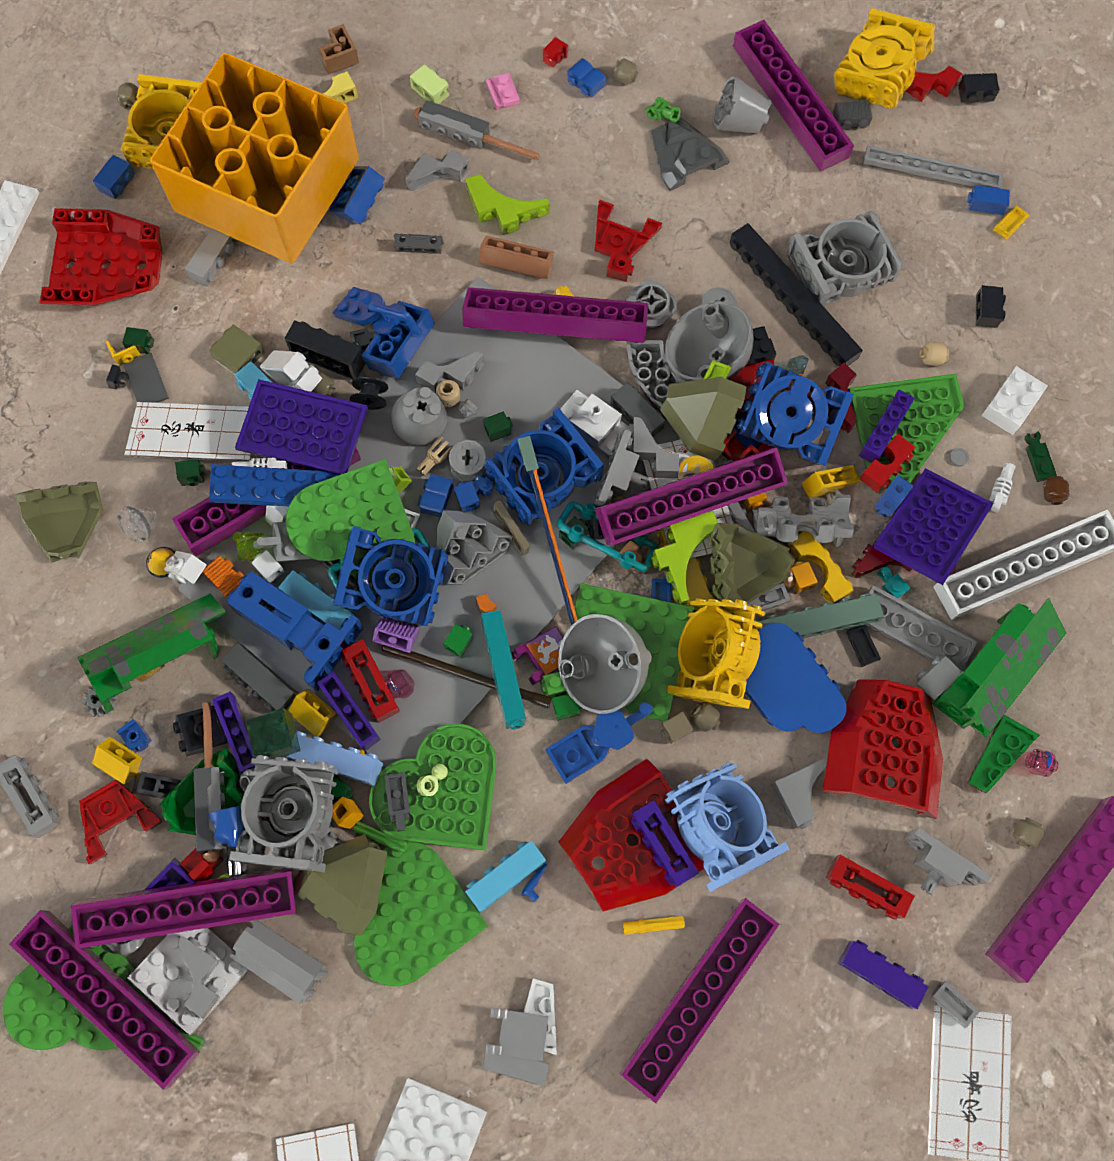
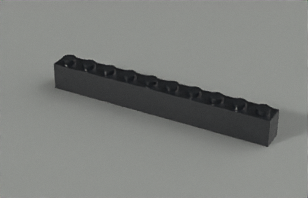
[729,223,863,366]

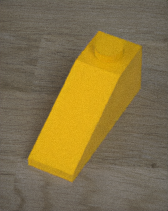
[801,465,861,499]

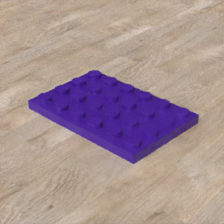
[235,379,368,475]
[873,468,994,585]

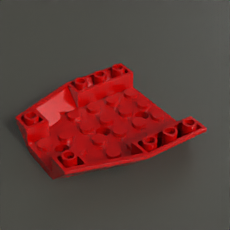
[40,208,163,305]
[823,679,943,819]
[558,759,704,912]

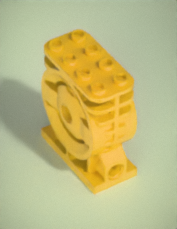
[834,8,935,109]
[121,74,202,169]
[666,598,765,709]

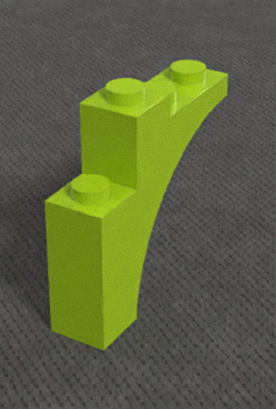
[465,174,550,235]
[651,511,718,605]

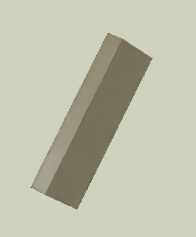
[493,500,530,556]

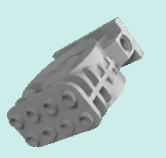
[787,211,902,307]
[229,755,338,873]

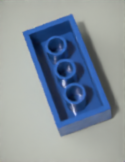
[362,301,435,379]

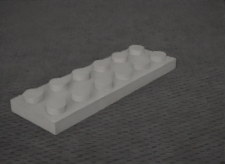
[866,585,977,669]

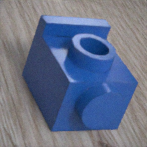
[116,719,152,753]

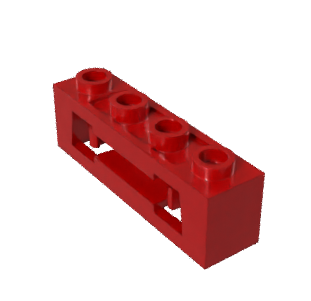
[341,639,400,722]
[825,854,915,920]

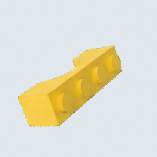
[787,531,853,604]

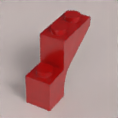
[905,65,963,102]

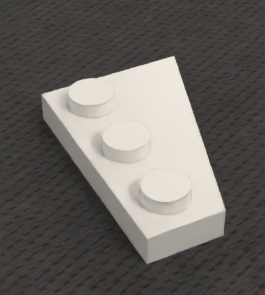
[524,979,557,1055]

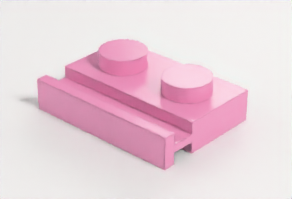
[486,73,520,110]

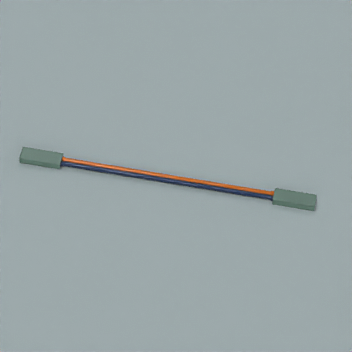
[517,436,586,666]

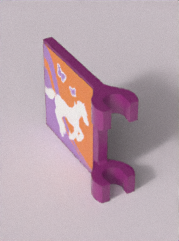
[512,626,563,686]

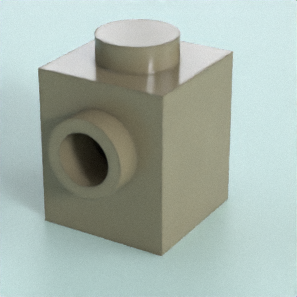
[660,712,693,744]

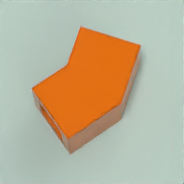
[476,594,497,613]

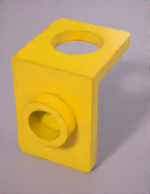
[105,340,141,366]

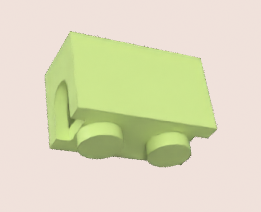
[410,64,449,104]

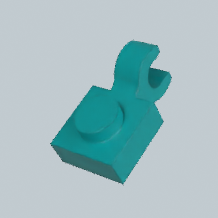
[877,566,910,598]

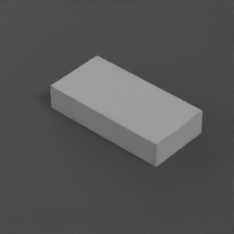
[931,981,980,1028]

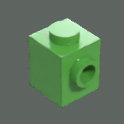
[540,672,567,698]

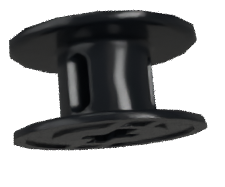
[349,377,389,410]

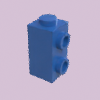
[967,185,1010,215]
[875,475,914,517]

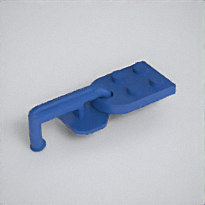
[332,287,422,337]
[545,702,654,784]

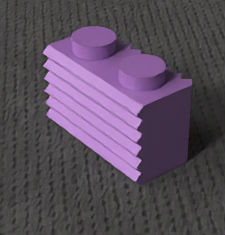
[372,616,419,653]

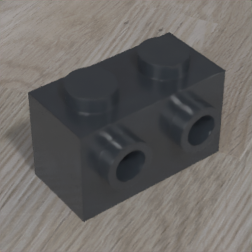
[958,73,1000,103]
[976,285,1006,328]

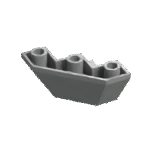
[436,510,513,584]

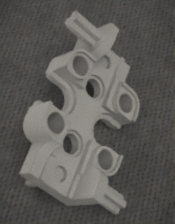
[752,489,854,547]

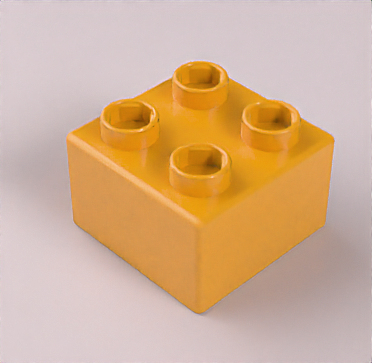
[150,53,359,263]

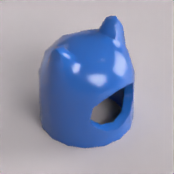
[209,806,245,848]

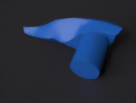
[522,863,547,902]

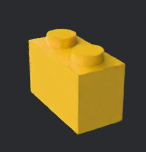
[288,689,337,737]
[92,737,142,784]

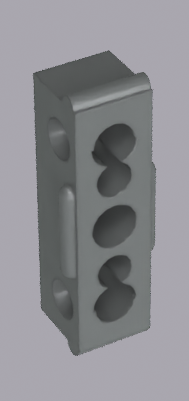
[393,233,444,254]

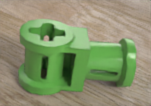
[646,97,681,122]

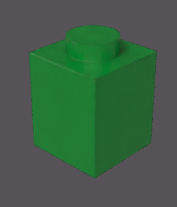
[443,624,473,658]
[552,694,583,721]

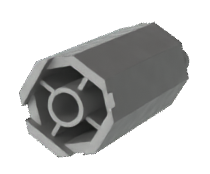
[230,920,328,1004]

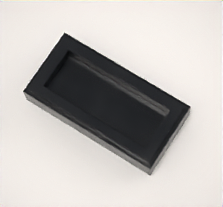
[846,625,881,667]

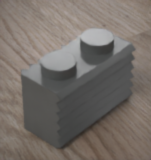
[832,99,872,130]

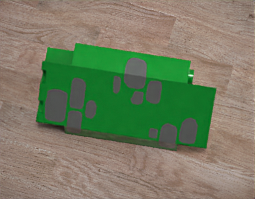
[77,593,226,713]
[932,598,1066,738]

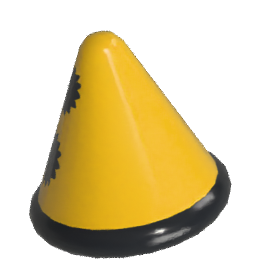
[146,547,175,578]

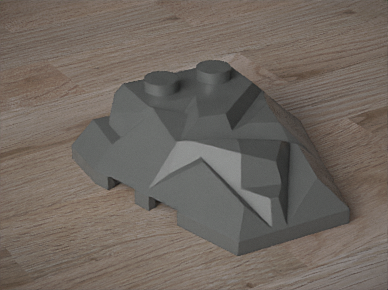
[651,117,729,191]

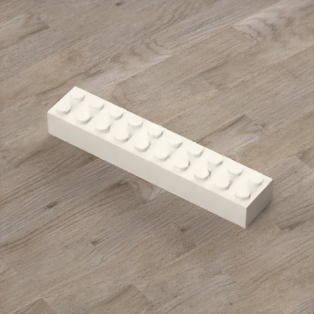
[933,509,1114,621]

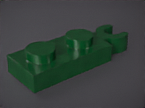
[1024,431,1057,482]

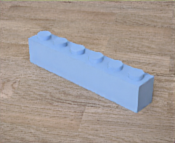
[260,725,383,786]

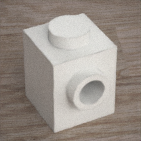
[251,550,285,584]

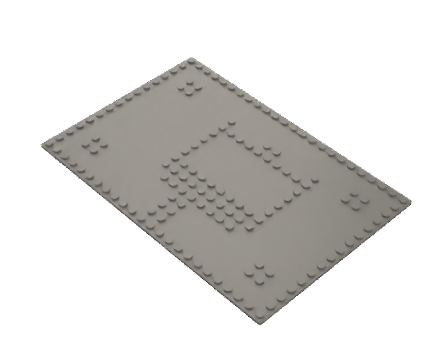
[178,278,680,768]

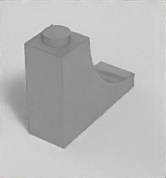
[772,758,827,830]

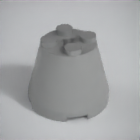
[713,76,771,134]
[391,387,447,446]

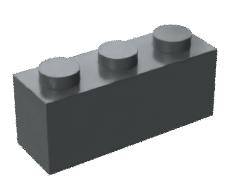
[610,382,665,437]

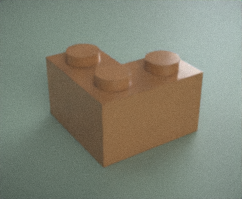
[319,24,359,75]

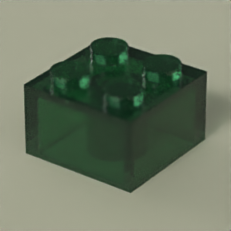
[246,708,301,759]

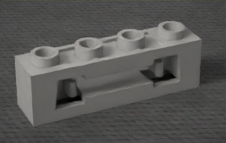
[0,755,60,838]

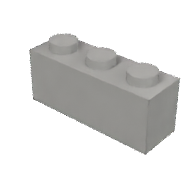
[184,228,234,287]

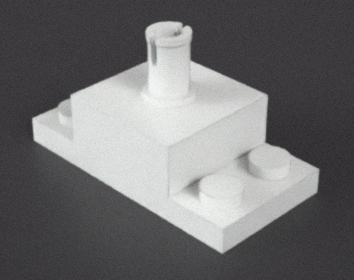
[560,390,632,458]

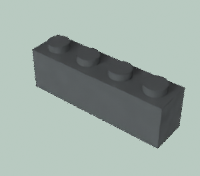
[221,643,296,714]

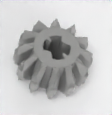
[81,686,118,717]

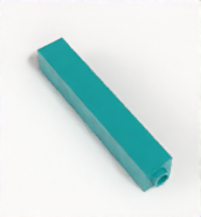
[481,610,526,730]

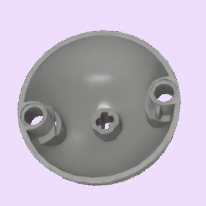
[665,301,754,381]
[558,614,652,714]

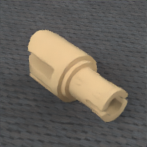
[416,436,453,476]

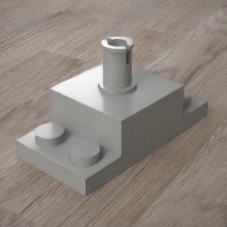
[592,429,649,507]
[903,827,991,895]

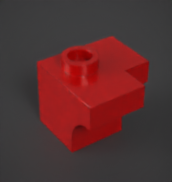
[180,848,224,881]

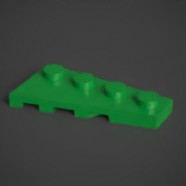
[967,715,1040,793]

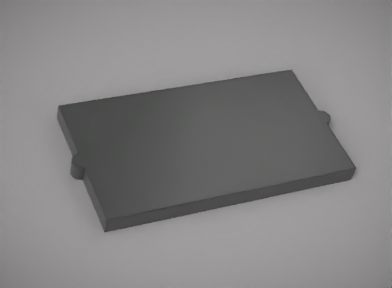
[123,353,169,403]

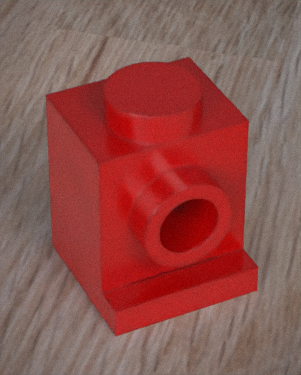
[543,37,568,68]
[606,252,635,282]

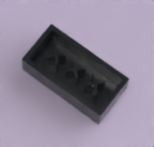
[285,320,366,380]

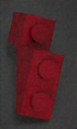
[825,362,857,434]
[851,540,912,578]

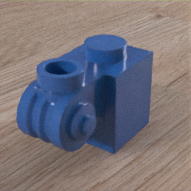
[454,475,493,513]

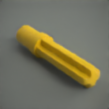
[623,916,685,935]

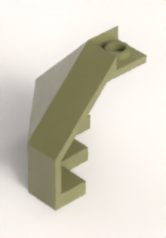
[660,377,746,461]
[15,481,103,563]
[709,523,795,604]
[293,834,387,936]

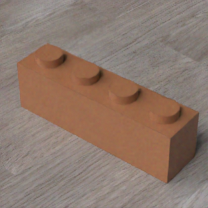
[480,235,554,279]

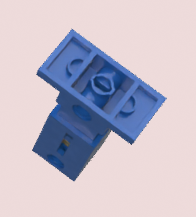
[227,571,363,692]

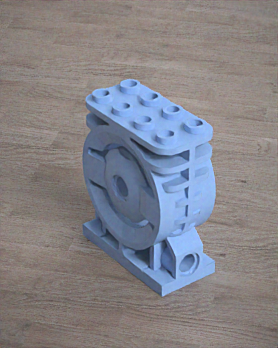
[665,762,790,892]

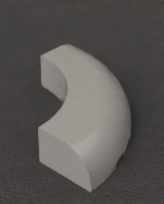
[627,340,685,409]

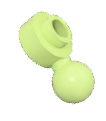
[417,764,448,796]

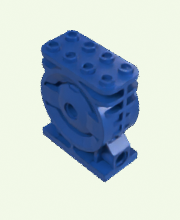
[735,362,854,466]
[484,408,604,525]
[332,526,449,626]

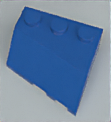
[329,166,385,224]

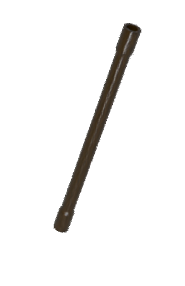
[382,645,552,709]

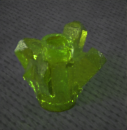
[232,532,265,562]

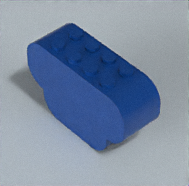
[745,623,846,733]

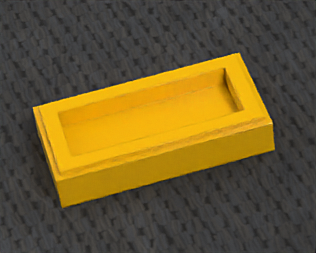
[993,205,1030,240]

